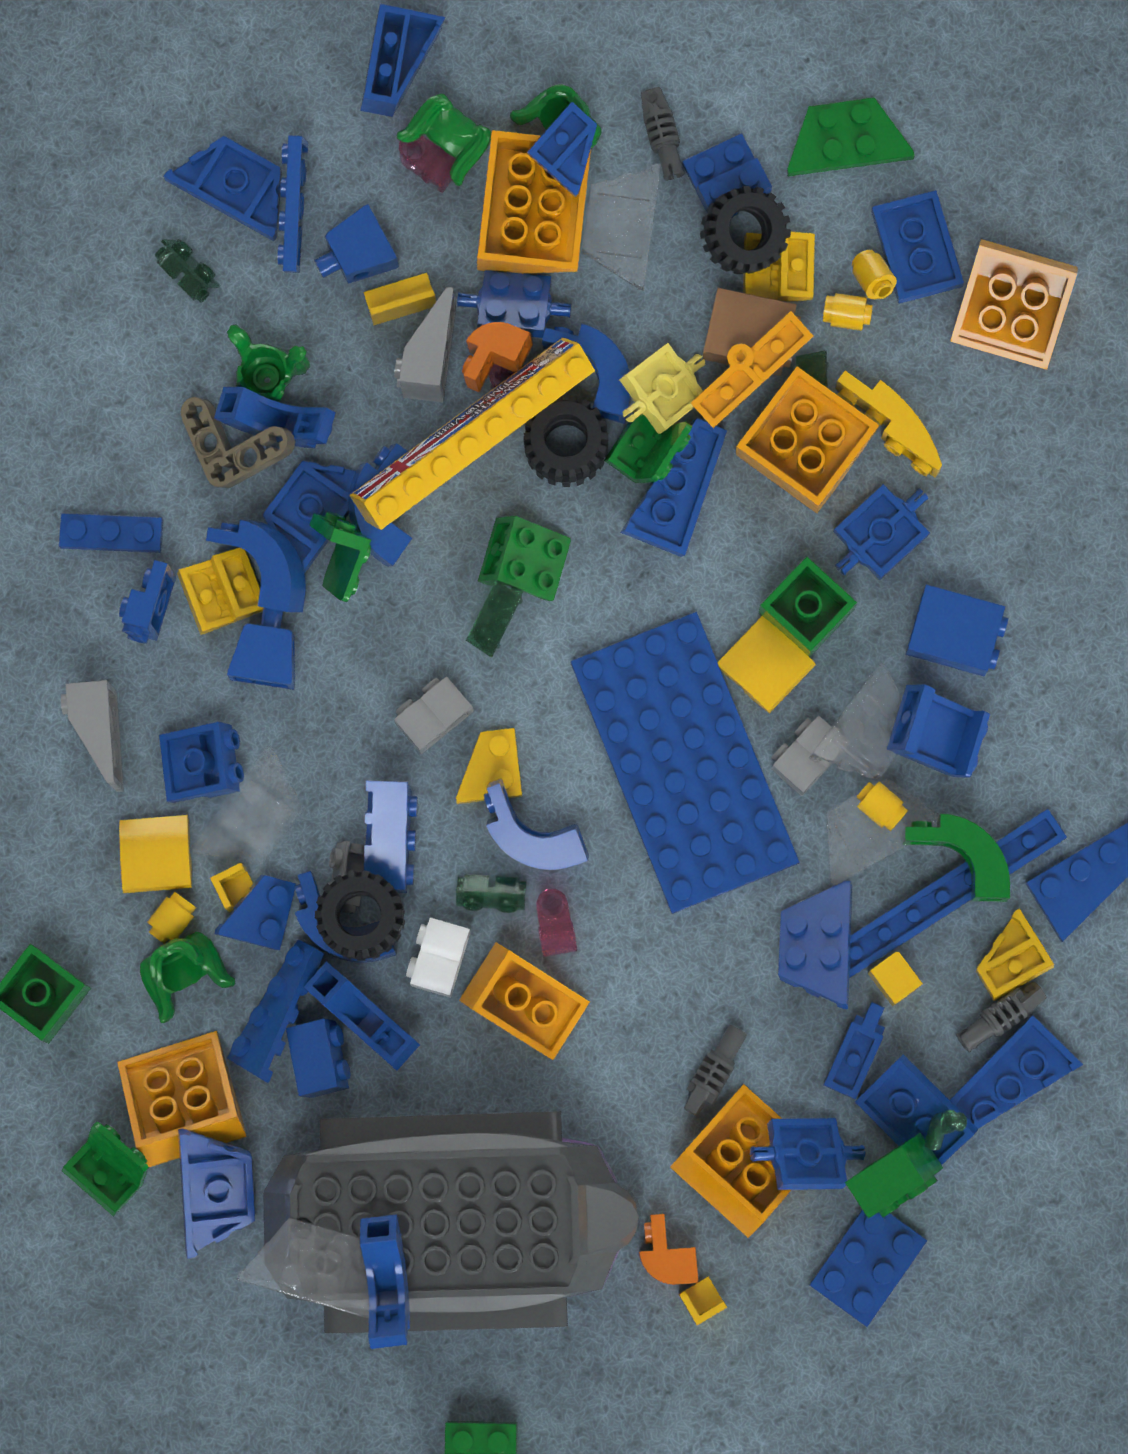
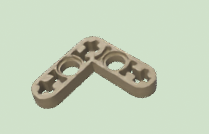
[181,397,295,488]

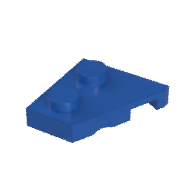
[527,102,597,197]
[214,875,296,950]

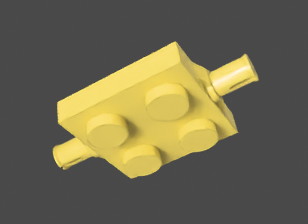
[619,343,705,434]

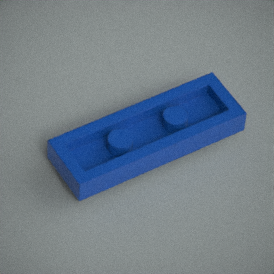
[59,514,163,553]

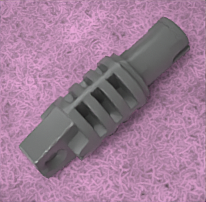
[641,87,685,181]
[956,981,1047,1052]
[684,1025,747,1117]

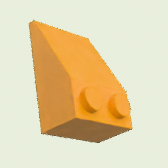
[459,942,590,1060]

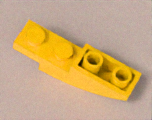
[835,370,942,478]

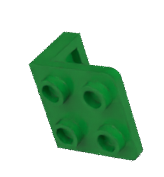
[604,414,692,483]
[309,511,371,602]
[62,1121,149,1217]

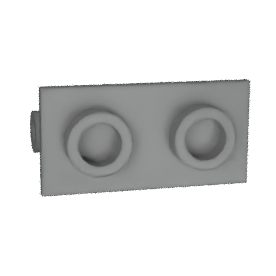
[328,841,364,913]

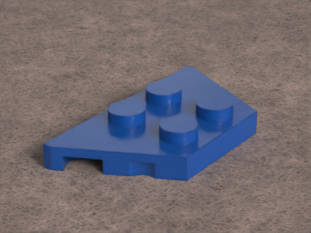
[163,136,282,242]
[262,461,356,574]
[778,881,852,1009]
[178,1129,255,1259]

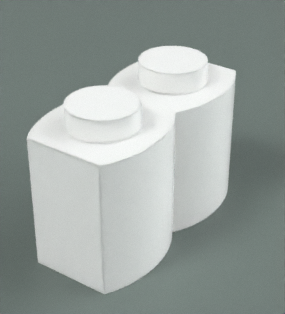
[406,918,471,998]

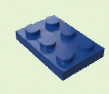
[871,190,964,304]
[855,1054,978,1165]
[809,1210,927,1327]

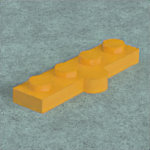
[691,311,814,429]

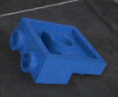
[682,133,772,218]
[119,560,176,644]
[159,722,244,803]

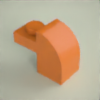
[462,322,533,392]
[639,1214,698,1285]

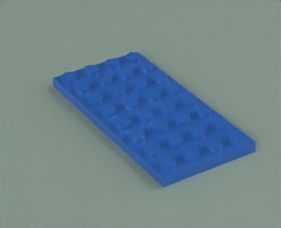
[570,612,800,914]

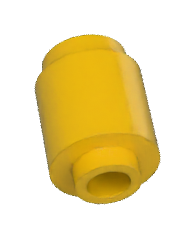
[852,250,897,299]
[823,293,873,331]
[856,781,909,831]
[147,891,196,944]

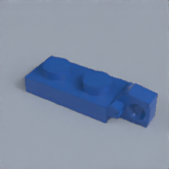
[823,1002,885,1100]

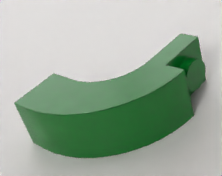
[903,814,1010,902]

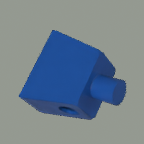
[314,204,399,284]
[227,608,295,690]

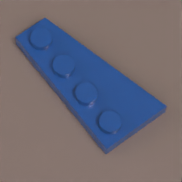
[278,135,309,273]
[620,418,727,557]
[1025,823,1128,942]
[227,939,324,1083]
[950,1015,1083,1129]

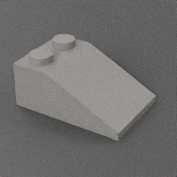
[394,287,456,402]
[61,680,124,792]

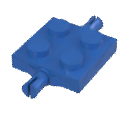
[457,270,572,338]
[833,484,930,580]
[750,1118,866,1190]

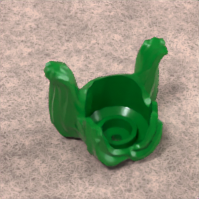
[510,84,601,149]
[397,94,492,186]
[227,324,310,402]
[140,932,236,1023]

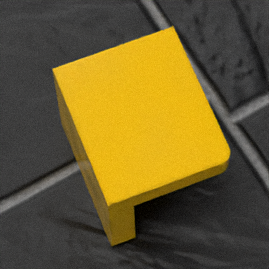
[210,863,253,913]
[868,952,923,1007]
[678,1276,727,1325]

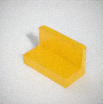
[363,273,436,325]

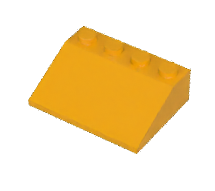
[477,130,591,274]

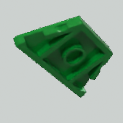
[787,97,915,177]

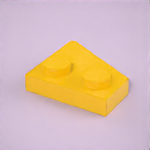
[456,728,522,804]
[976,908,1054,1001]

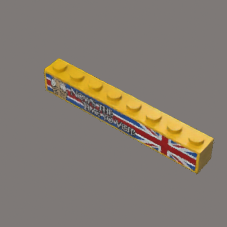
[349,338,595,530]

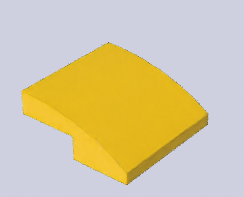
[743,232,815,301]
[177,547,264,635]
[717,616,816,714]
[119,815,192,893]

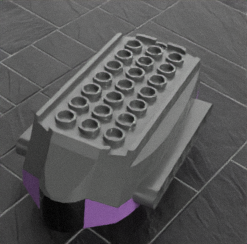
[263,1111,641,1333]

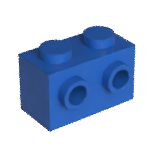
[286,1018,351,1098]

